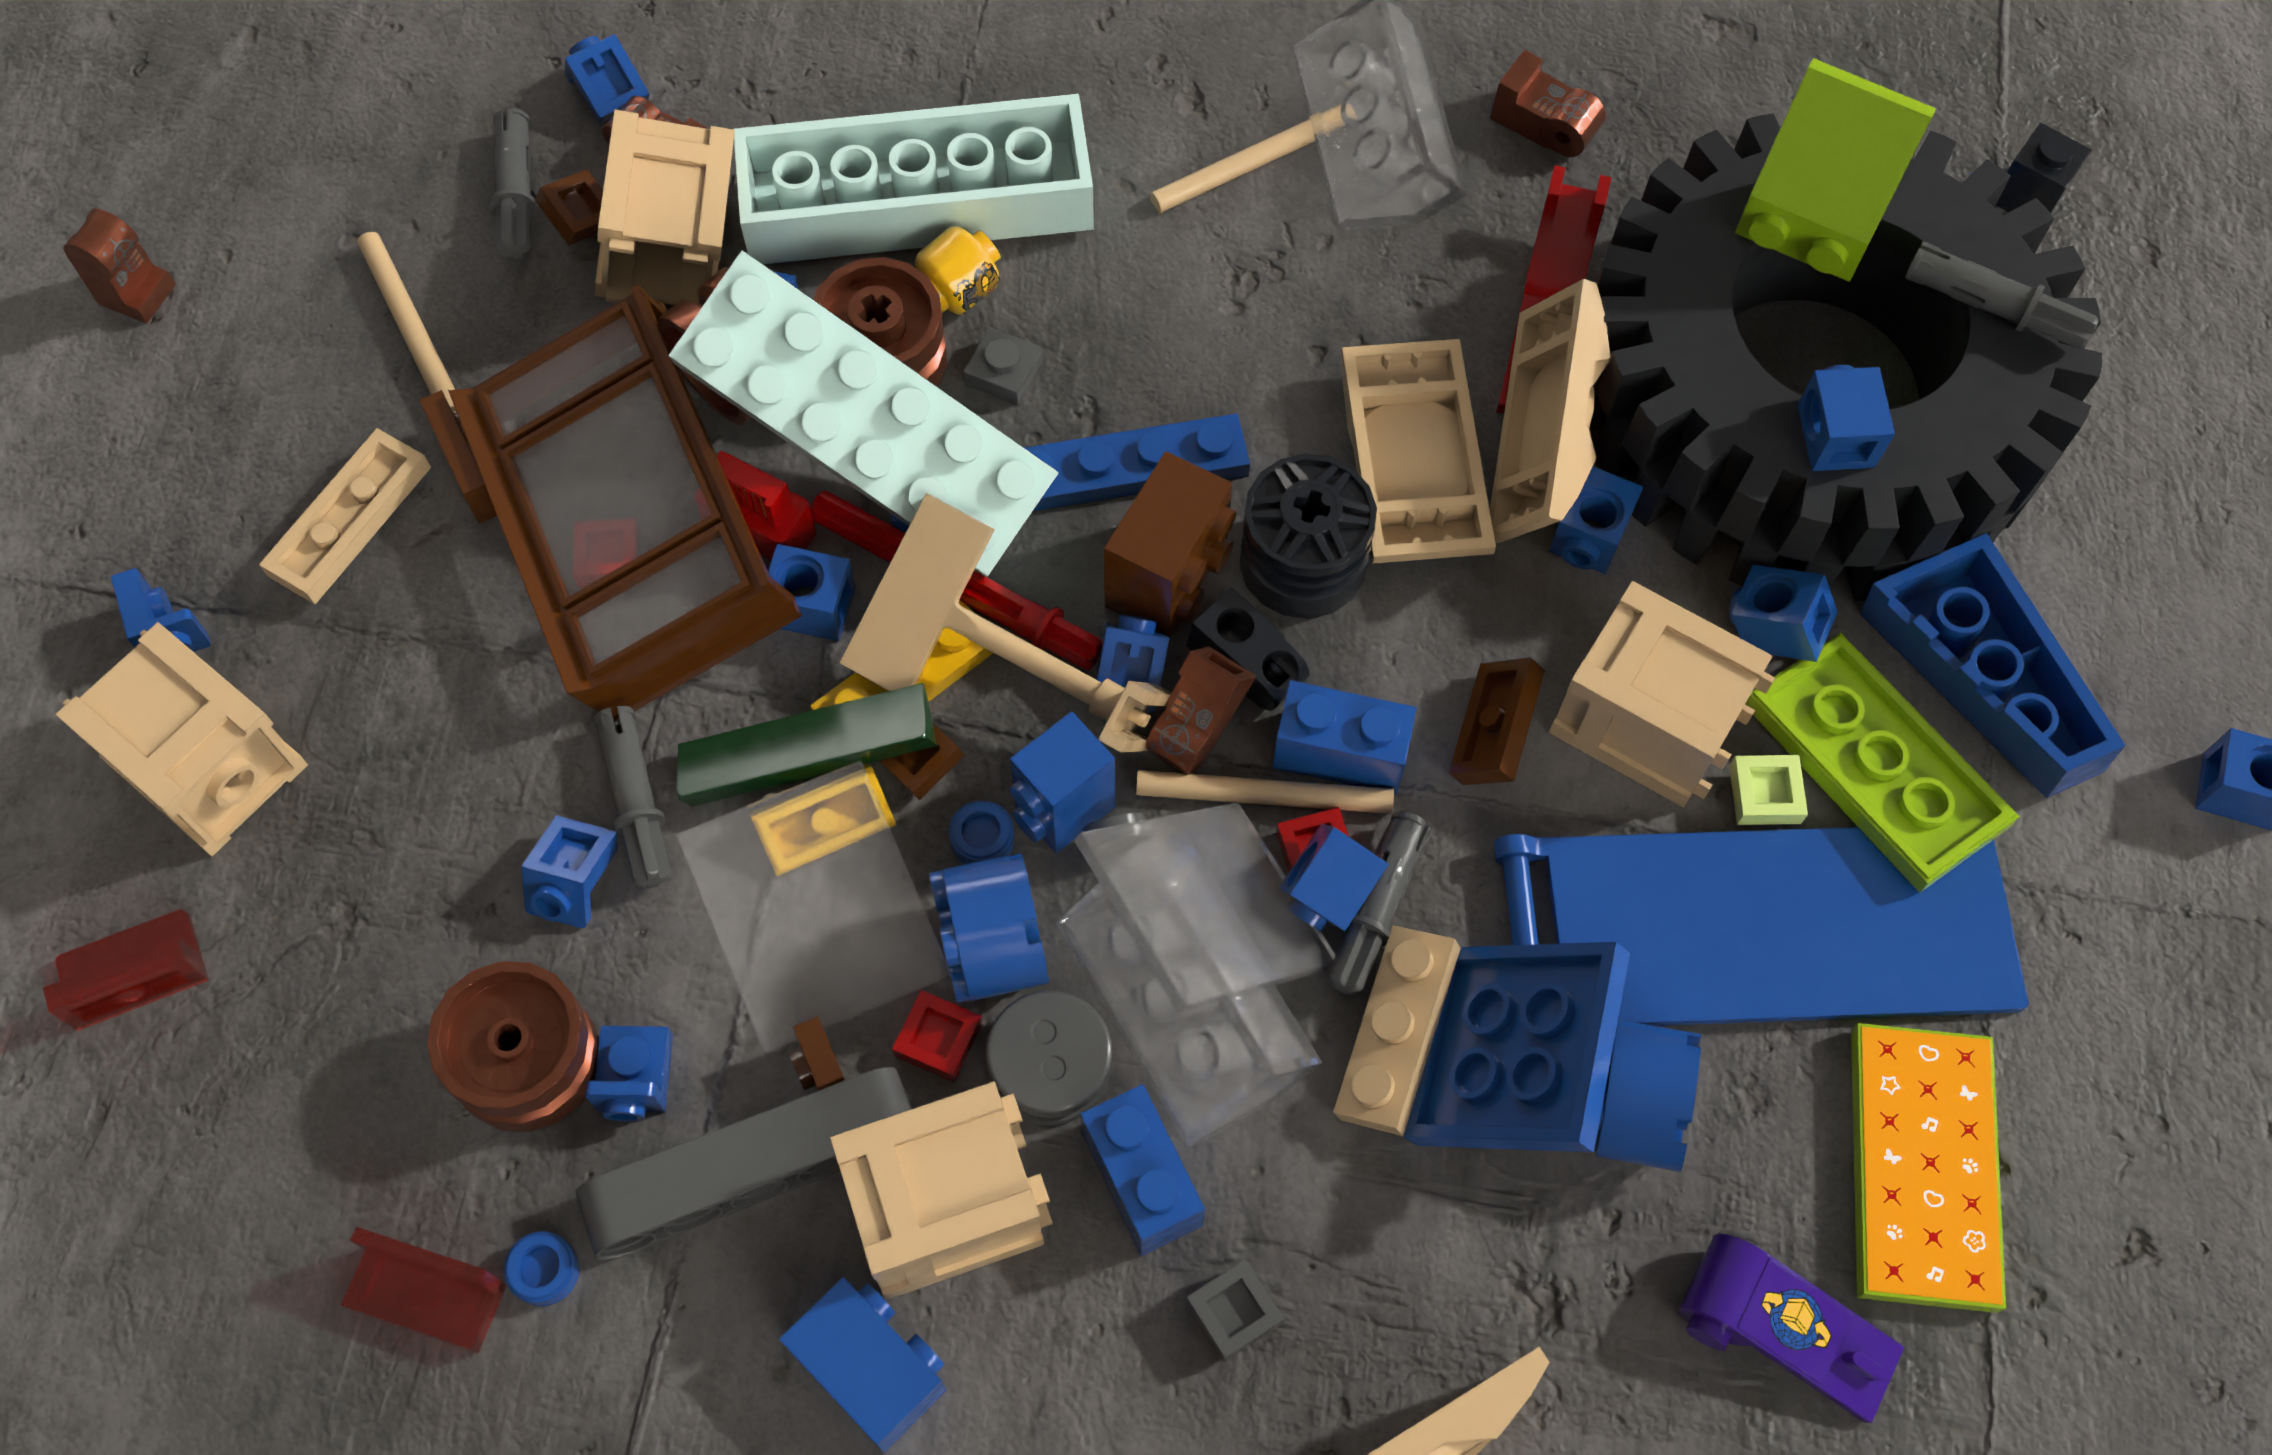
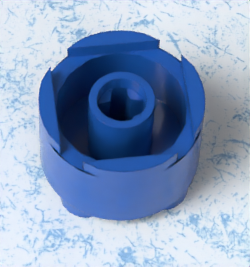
[929,854,1050,1003]
[1594,1020,1701,1172]

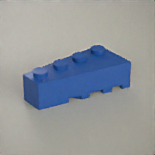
[1860,533,2126,798]

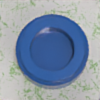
[949,801,1015,864]
[504,1231,580,1306]

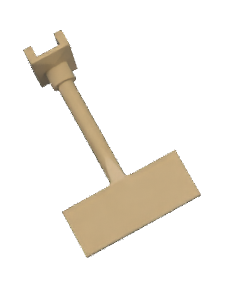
[840,493,1171,752]

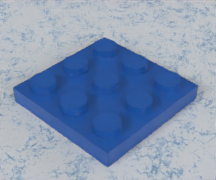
[1402,942,1630,1152]

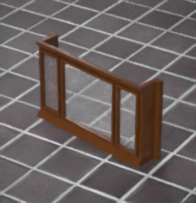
[448,284,802,723]

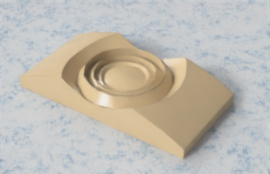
[1490,279,1610,543]
[1341,339,1496,564]
[1367,1347,1550,1455]

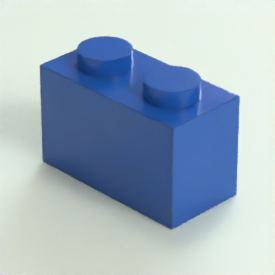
[1272,680,1417,795]
[1009,711,1115,854]
[1080,1084,1205,1257]
[779,1277,947,1453]

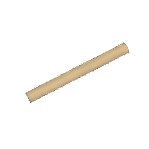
[1150,103,1354,214]
[357,232,456,412]
[1136,770,1394,814]

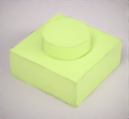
[1729,755,1808,825]

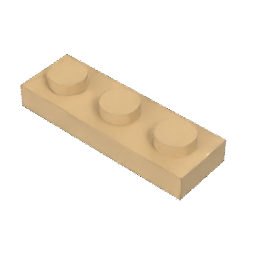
[259,428,431,605]
[1333,925,1461,1136]

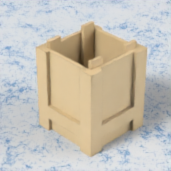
[595,109,735,305]
[1549,581,1775,808]
[55,622,308,856]
[830,1081,1053,1301]

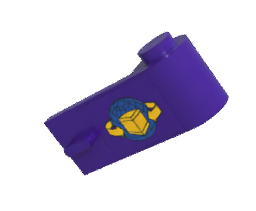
[1679,1233,1904,1423]

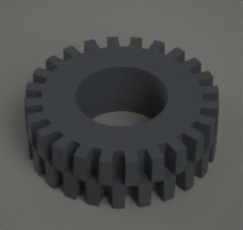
[1589,113,2102,602]

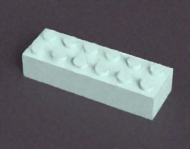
[734,94,1094,264]
[669,250,1059,577]

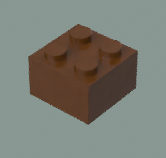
[1104,451,1236,638]

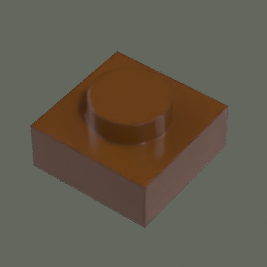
[535,169,603,246]
[879,723,965,801]
[789,1016,845,1091]

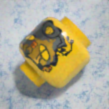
[915,226,1001,315]

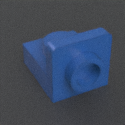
[564,34,650,125]
[111,568,211,652]
[1096,614,1169,713]
[521,815,618,928]
[585,1026,673,1122]

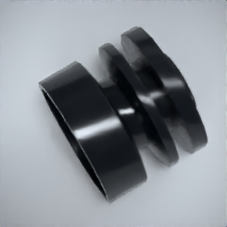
[1239,454,1377,619]

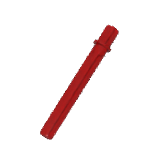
[810,490,1102,670]

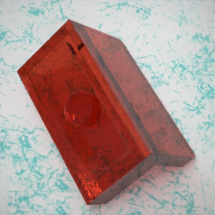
[43,909,209,1031]
[341,1227,507,1353]

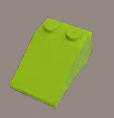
[1735,58,1937,282]

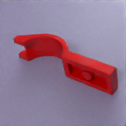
[1496,165,1612,414]

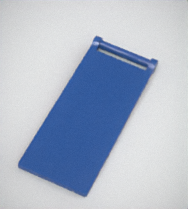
[1494,827,2029,1026]

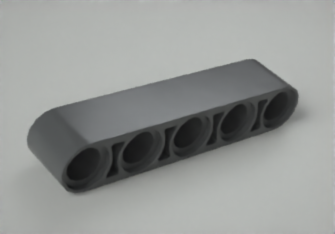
[575,1067,912,1260]

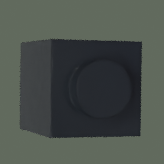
[1995,122,2092,214]

